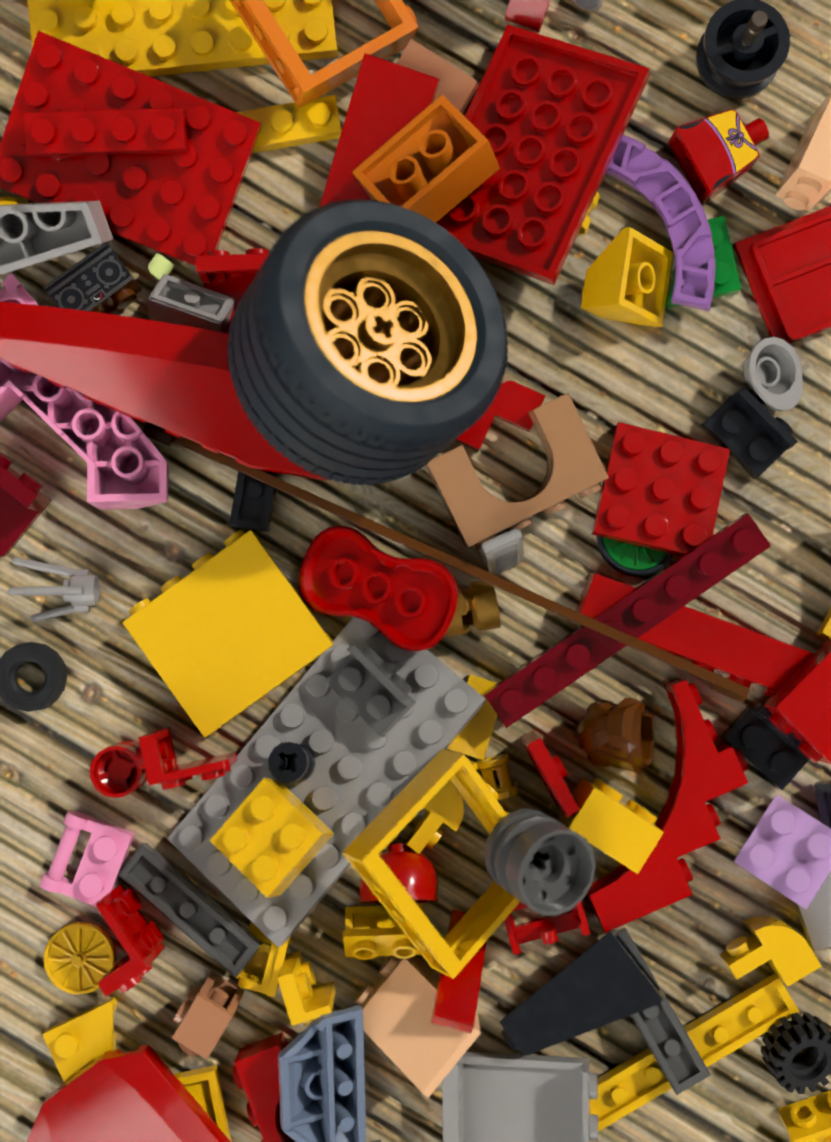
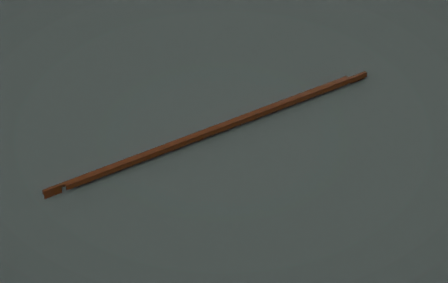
[143,422,750,703]

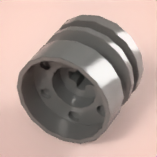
[484,808,596,916]

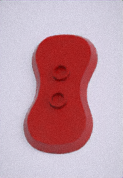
[299,526,458,651]

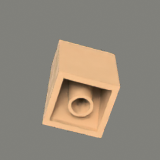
[775,92,831,212]
[354,956,481,1098]

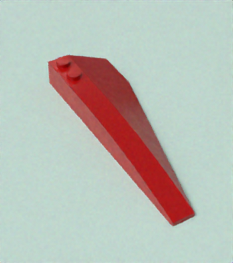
[0,302,327,481]

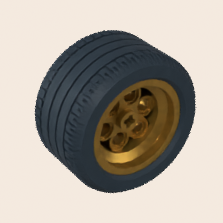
[228,199,508,485]

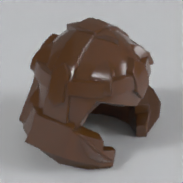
[575,698,654,775]

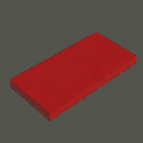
[319,53,440,207]

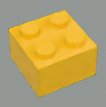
[559,777,664,874]
[209,778,335,898]

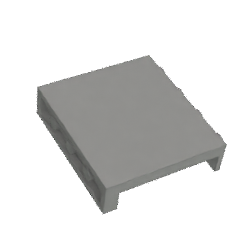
[442,1051,598,1142]

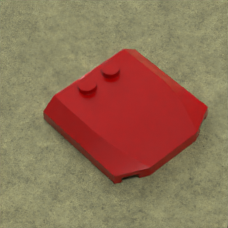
[27,1044,231,1142]

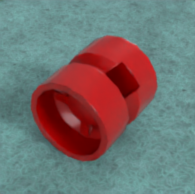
[89,740,148,798]

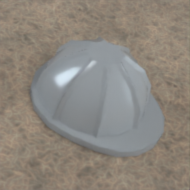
[742,337,803,411]

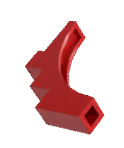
[587,678,748,933]

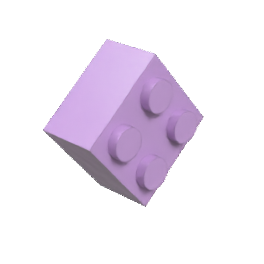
[734,794,831,910]

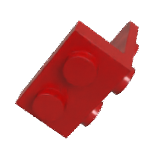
[196,248,269,333]
[135,727,238,790]
[96,884,165,997]

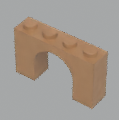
[426,393,609,550]

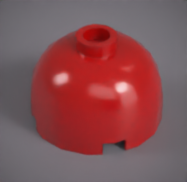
[359,844,438,904]

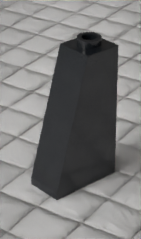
[499,929,665,1056]

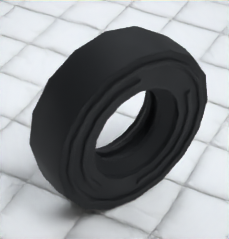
[0,642,67,712]

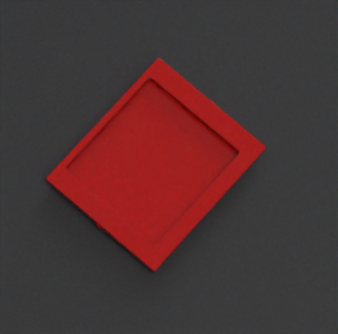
[733,206,831,344]

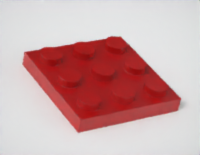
[591,422,730,556]

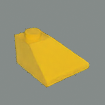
[581,227,673,327]

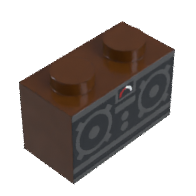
[43,242,142,314]

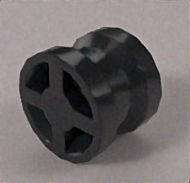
[268,742,315,783]

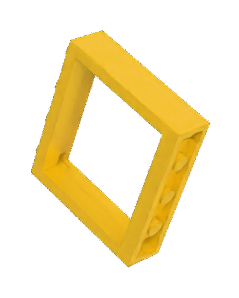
[342,749,520,979]

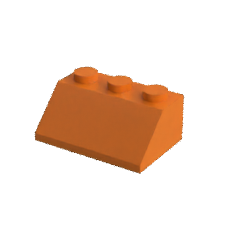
[352,94,500,223]

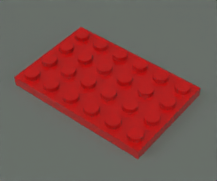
[436,24,650,286]
[0,31,262,267]

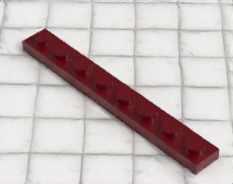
[483,513,771,728]

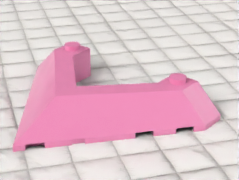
[0,272,168,510]

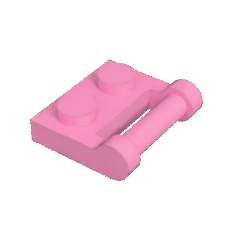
[39,810,135,907]

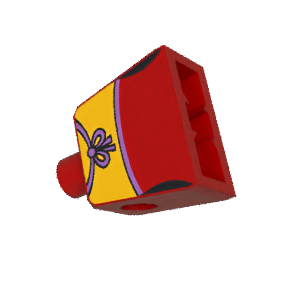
[668,109,769,205]

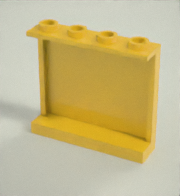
[122,530,335,738]

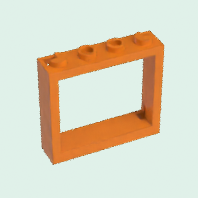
[229,0,419,109]

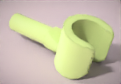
[148,253,174,282]

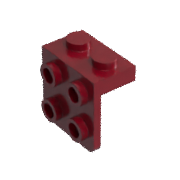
[0,452,52,557]

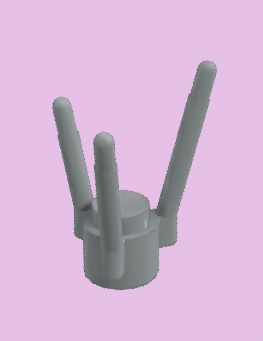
[8,557,100,622]

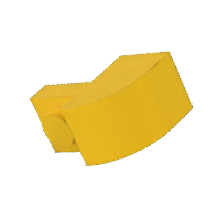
[407,780,464,854]
[719,916,822,987]

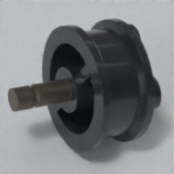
[696,0,790,99]

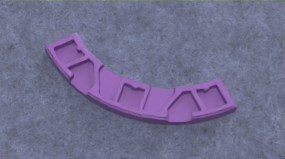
[606,134,715,311]

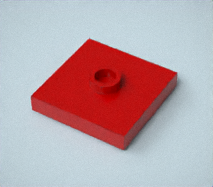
[520,730,580,817]

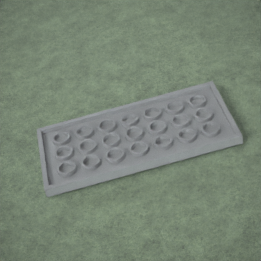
[167,617,487,947]

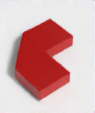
[454,380,546,451]

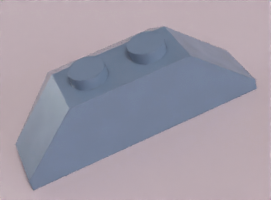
[278,1005,366,1142]

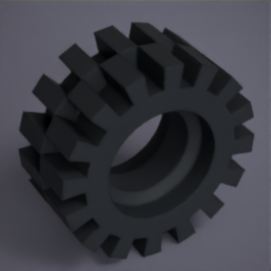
[761,1012,831,1094]

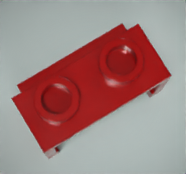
[504,901,590,955]

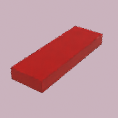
[431,909,487,1033]

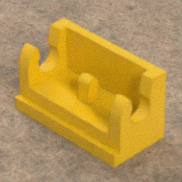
[236,921,291,997]

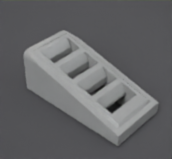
[478,528,524,575]

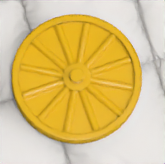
[44,922,116,995]

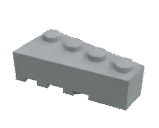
[0,201,114,275]

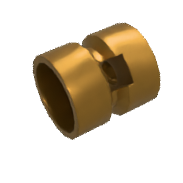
[446,580,501,637]

